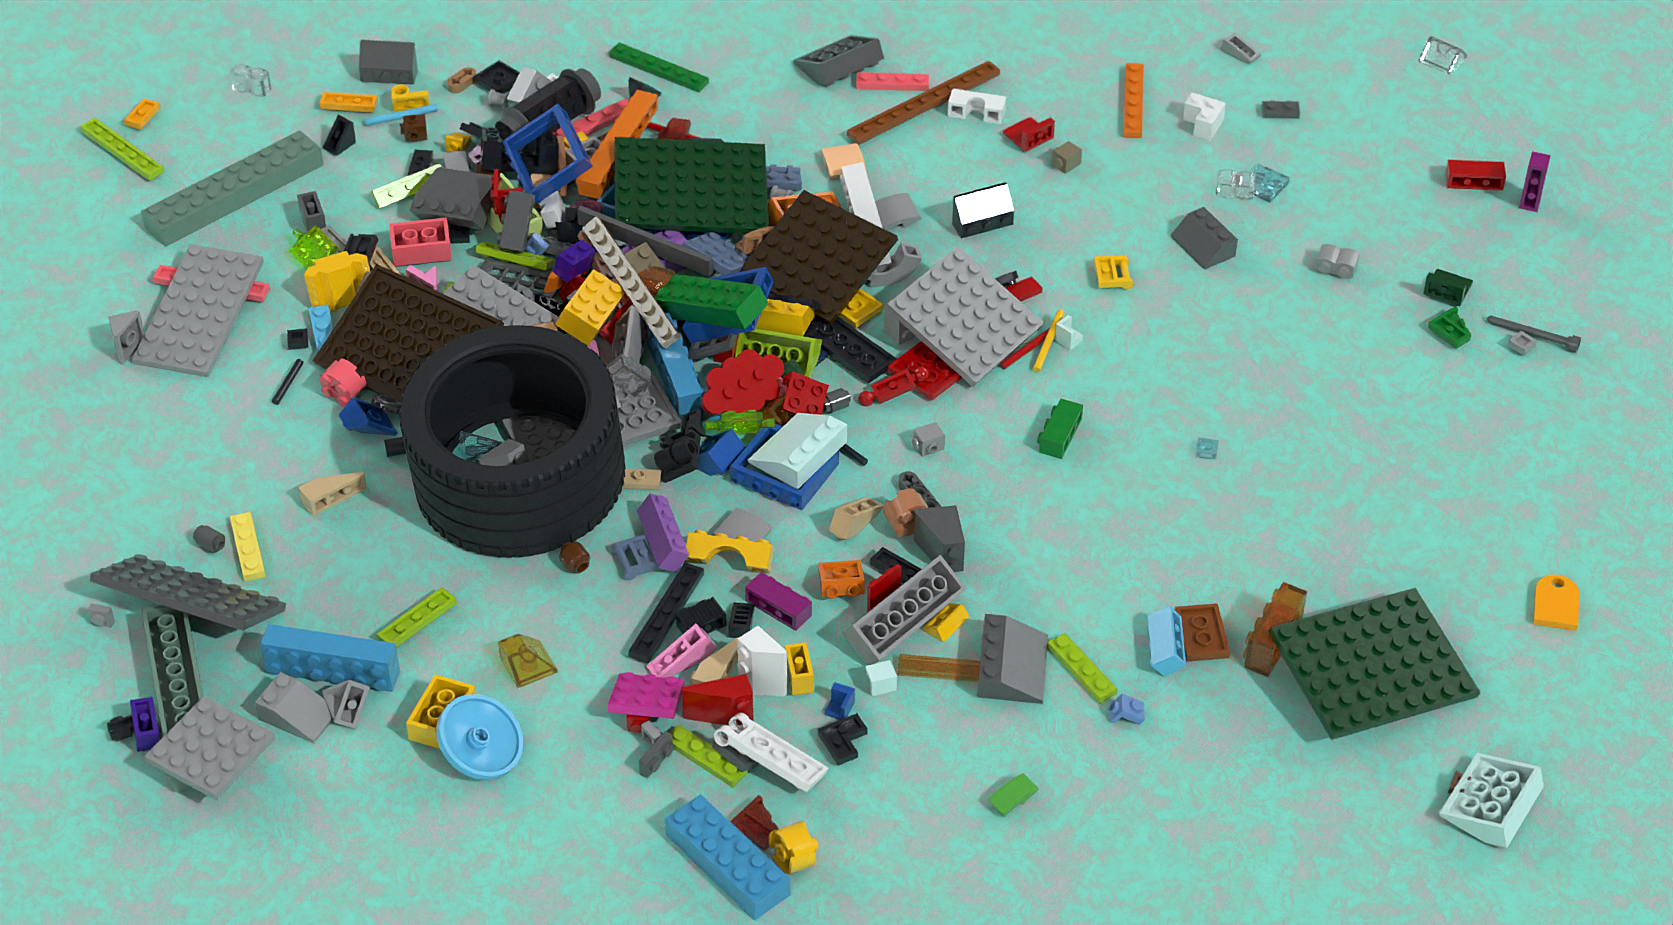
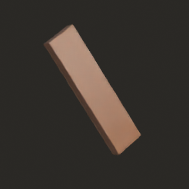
[557,136,567,196]

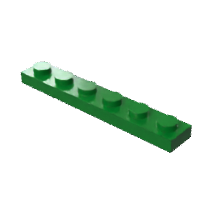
[609,42,709,93]

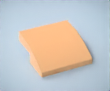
[821,143,867,179]

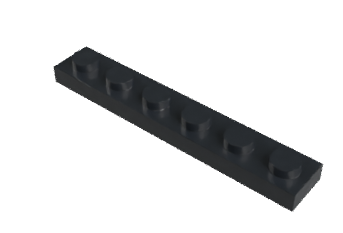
[628,562,704,664]

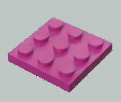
[607,672,685,719]

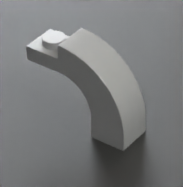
[867,243,922,287]

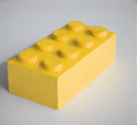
[555,269,626,346]

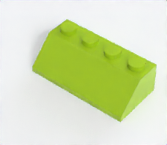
[735,328,822,378]

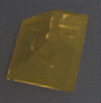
[498,634,558,688]

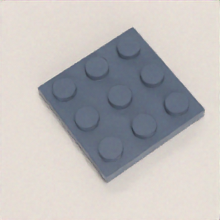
[682,232,751,275]

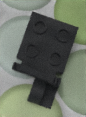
[654,408,705,483]

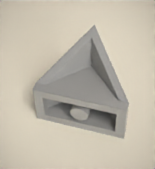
[322,680,370,729]

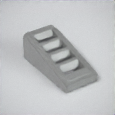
[1220,33,1261,64]

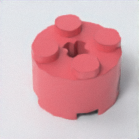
[319,359,366,407]

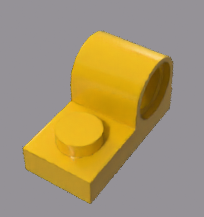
[391,84,430,112]

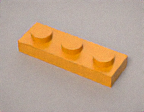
[319,92,378,113]

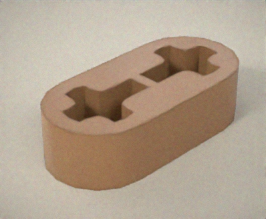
[447,67,476,93]

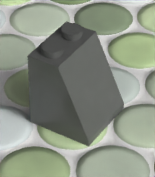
[914,505,965,572]

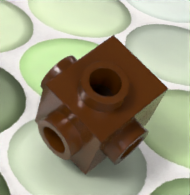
[400,114,428,142]

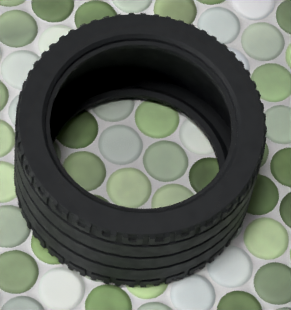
[399,325,626,558]

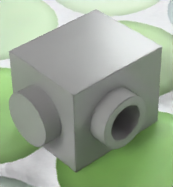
[912,422,945,457]

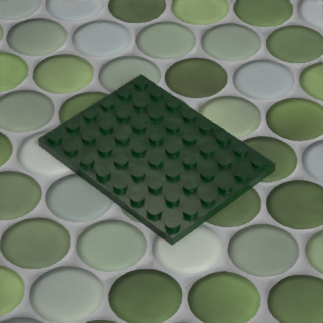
[614,137,769,234]
[1268,588,1481,740]

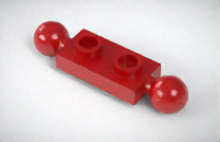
[858,366,929,407]

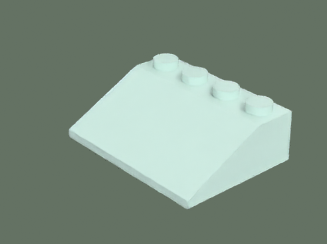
[748,413,847,489]
[1439,753,1544,848]

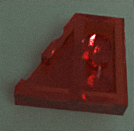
[657,118,691,140]
[730,795,778,851]

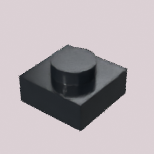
[287,328,309,349]

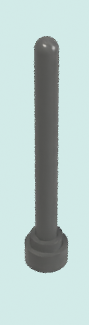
[1487,315,1581,352]

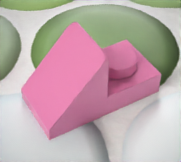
[406,265,438,291]

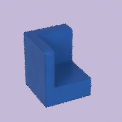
[825,682,855,720]

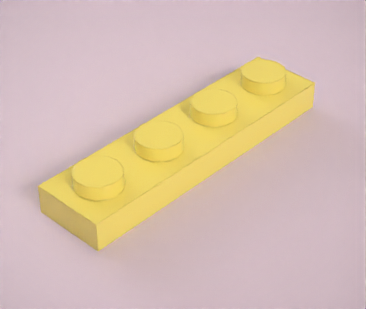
[230,512,266,582]

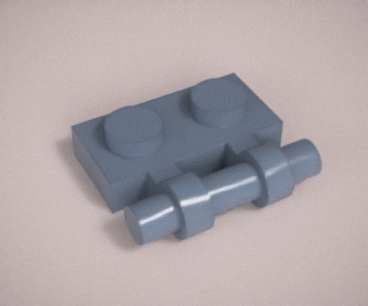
[766,164,802,190]

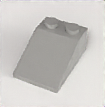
[255,672,334,744]

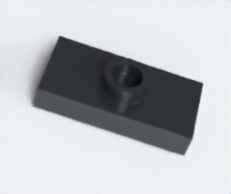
[408,149,434,176]

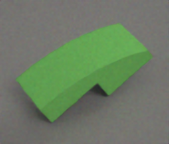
[988,773,1039,817]

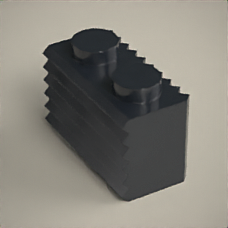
[676,597,727,634]

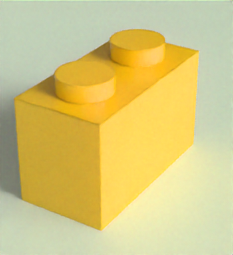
[785,642,814,695]

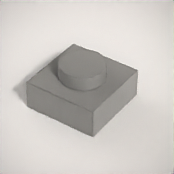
[1508,331,1537,356]
[88,603,115,628]
[641,721,662,748]

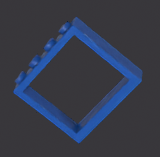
[503,104,593,204]
[682,267,774,343]
[730,421,839,511]

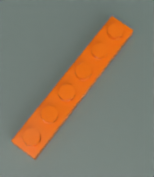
[1123,63,1144,138]

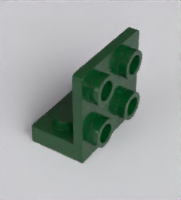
[1423,269,1473,306]

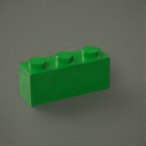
[1037,398,1083,459]

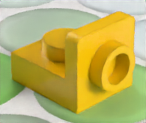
[445,132,472,152]

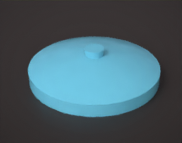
[436,694,523,780]

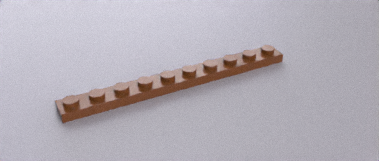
[847,61,1000,145]

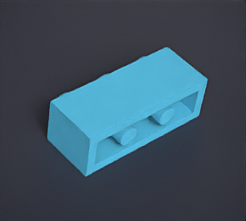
[1147,606,1186,677]

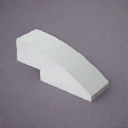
[539,190,565,229]

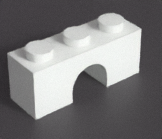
[948,89,1006,124]

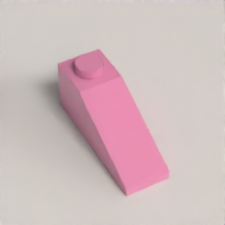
[647,624,718,678]

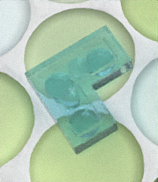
[1247,163,1290,203]

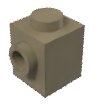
[1052,141,1082,174]

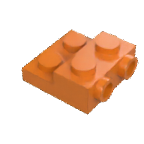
[818,560,865,598]

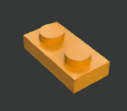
[124,98,161,130]

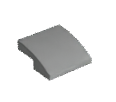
[875,193,921,231]
[712,508,773,542]

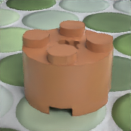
[883,489,929,538]

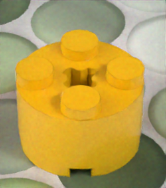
[769,821,819,875]

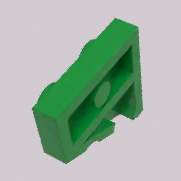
[1428,306,1471,349]

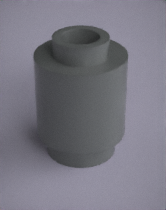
[823,388,851,413]
[193,525,225,553]

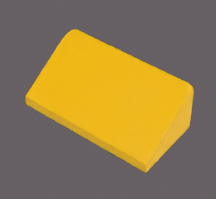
[922,603,969,642]

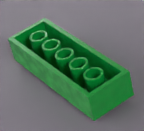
[654,274,769,329]

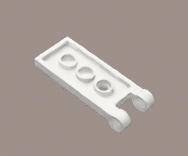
[714,713,829,793]

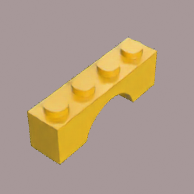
[686,530,774,573]

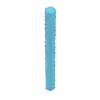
[364,104,438,126]

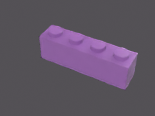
[637,493,689,573]

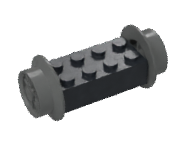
[495,68,601,153]

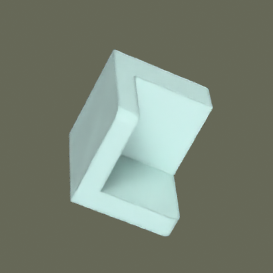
[1055,315,1083,350]
[866,660,897,696]

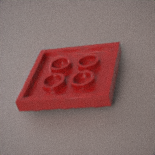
[887,341,963,401]

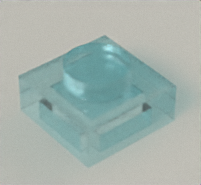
[1196,437,1219,460]

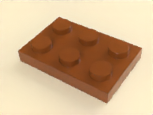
[1175,603,1230,661]

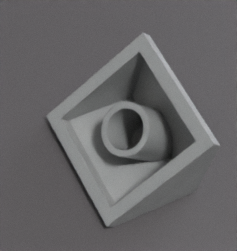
[108,310,144,365]

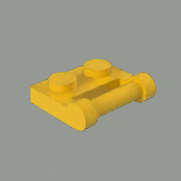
[1094,255,1133,290]

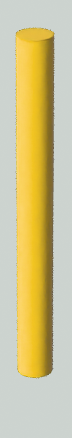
[1033,309,1064,373]

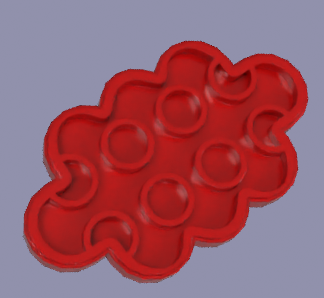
[701,349,784,421]

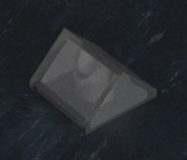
[1418,36,1467,75]

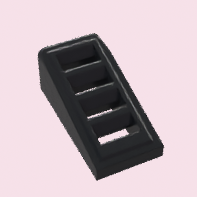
[728,602,755,638]

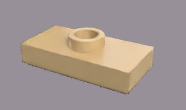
[622,469,661,490]

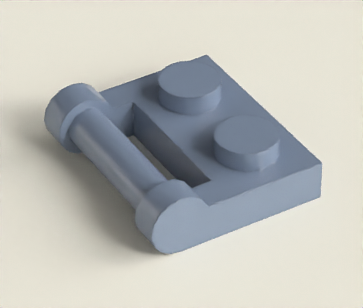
[611,534,661,580]

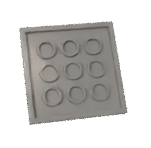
[144,697,275,800]

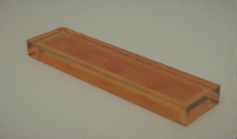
[898,654,980,682]

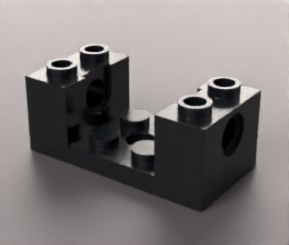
[479,127,559,175]

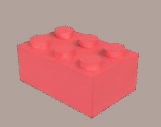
[389,218,452,266]

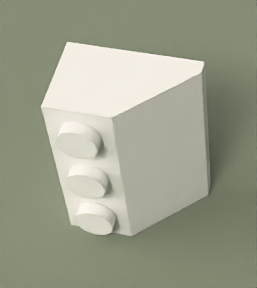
[737,626,787,697]

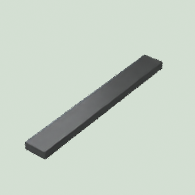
[578,206,713,276]

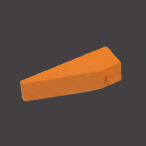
[768,191,841,226]

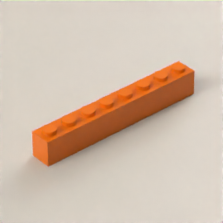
[576,90,658,199]

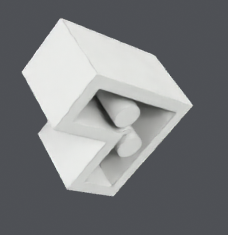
[1183,93,1226,141]

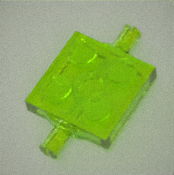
[288,225,339,270]
[705,410,775,434]

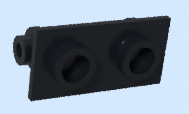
[107,715,133,741]

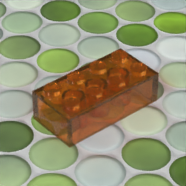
[1243,582,1307,677]

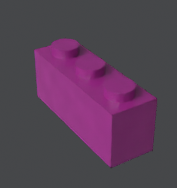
[1519,151,1551,212]
[745,572,812,631]

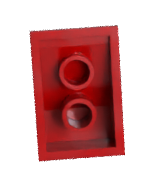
[681,674,754,726]

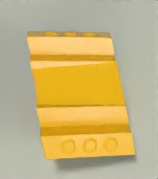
[304,251,370,312]

